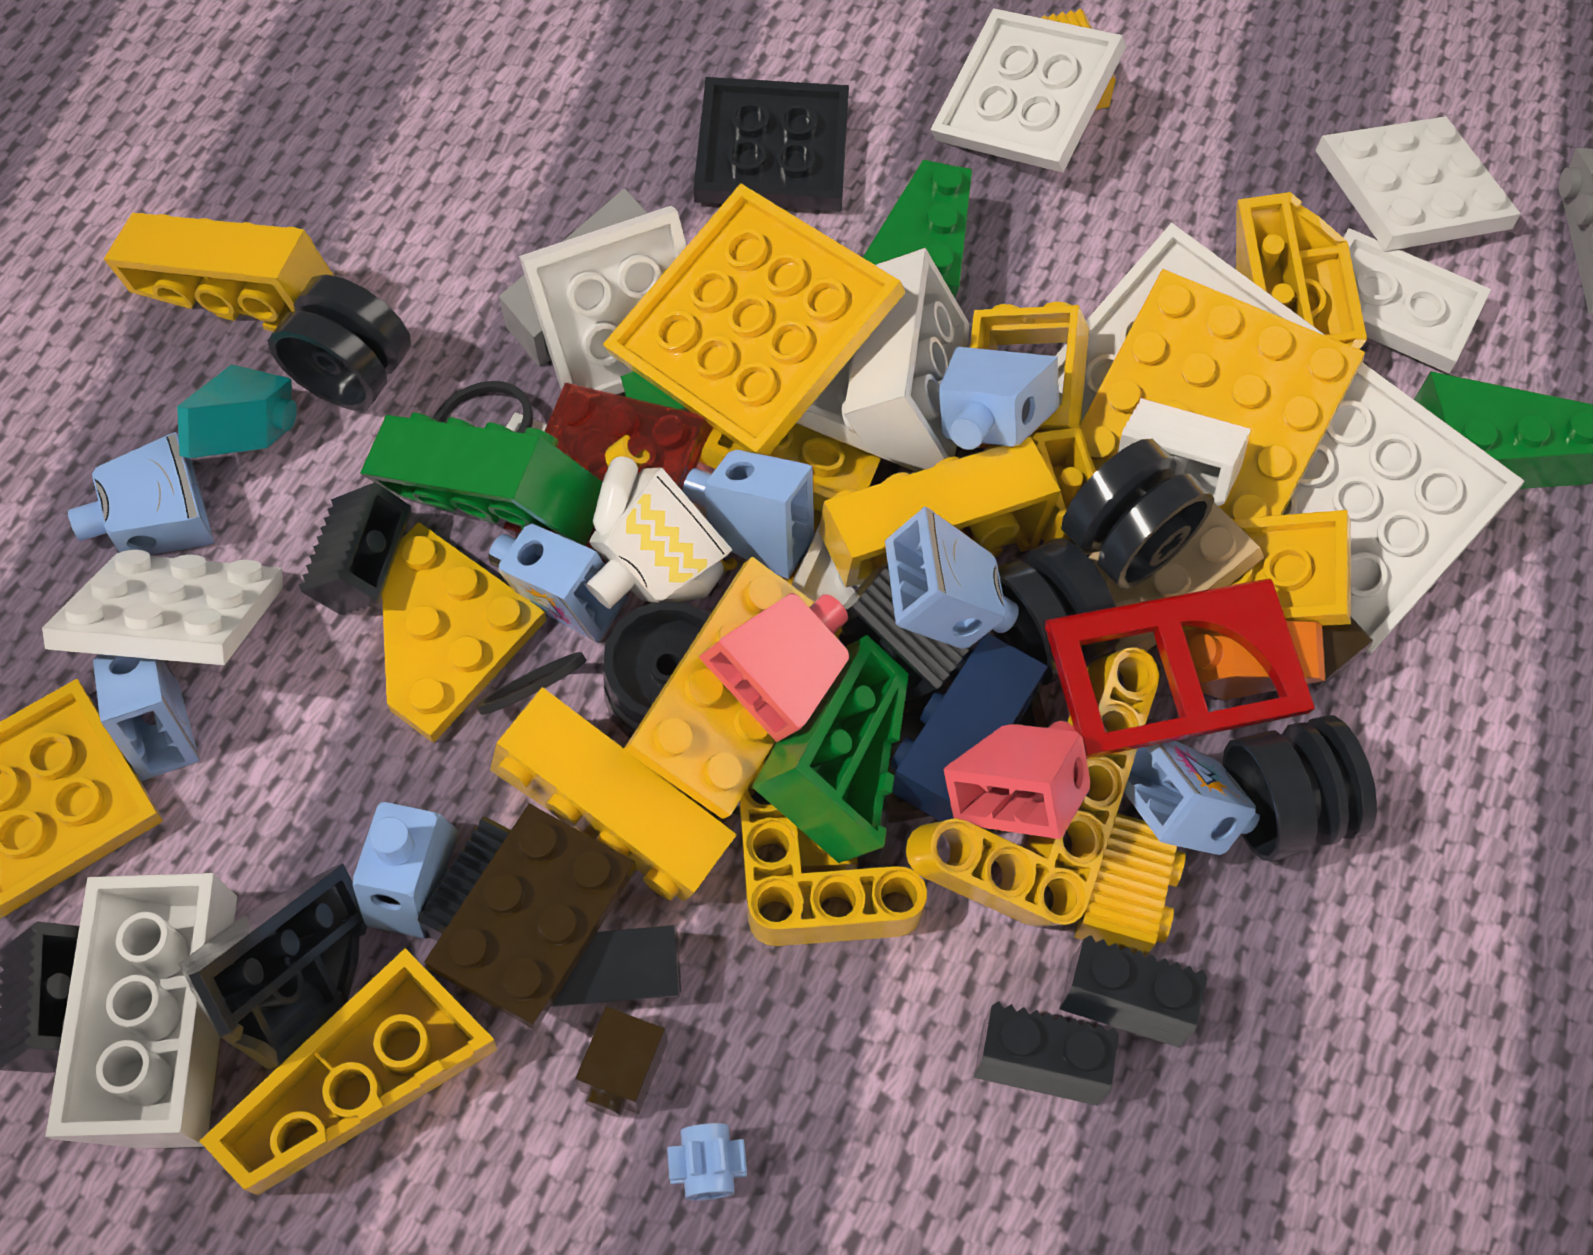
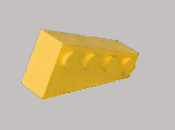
[103,212,334,332]
[818,436,1061,587]
[490,687,737,902]
[200,948,497,1195]

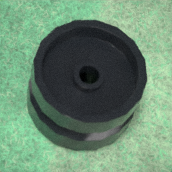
[268,274,411,411]
[1061,438,1215,590]
[994,538,1120,685]
[603,601,710,739]

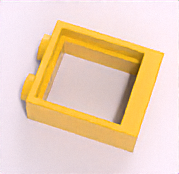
[970,302,1089,448]

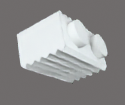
[1118,398,1251,506]

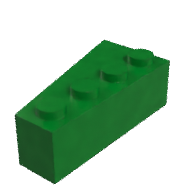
[360,412,603,546]

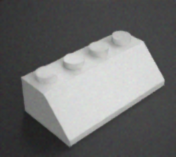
[842,248,970,469]
[45,873,237,1149]

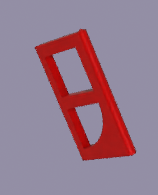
[1045,578,1315,759]

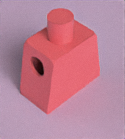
[699,593,849,742]
[943,721,1090,839]

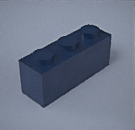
[889,633,1048,821]

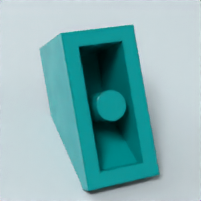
[177,364,297,458]

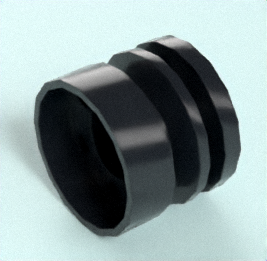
[1222,715,1377,861]

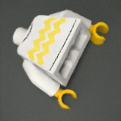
[586,434,737,609]

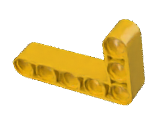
[906,647,1159,927]
[739,741,927,946]

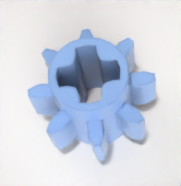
[667,1123,747,1200]

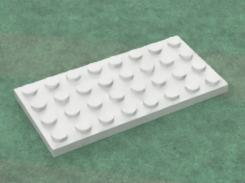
[1056,223,1524,655]

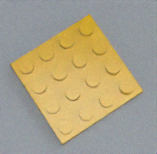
[602,184,906,456]
[1080,268,1365,519]

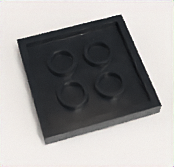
[693,77,849,211]

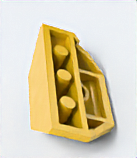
[1236,192,1367,350]

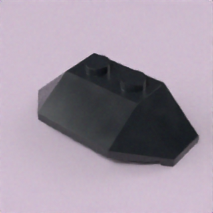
[178,863,367,1069]

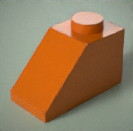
[1184,621,1325,700]

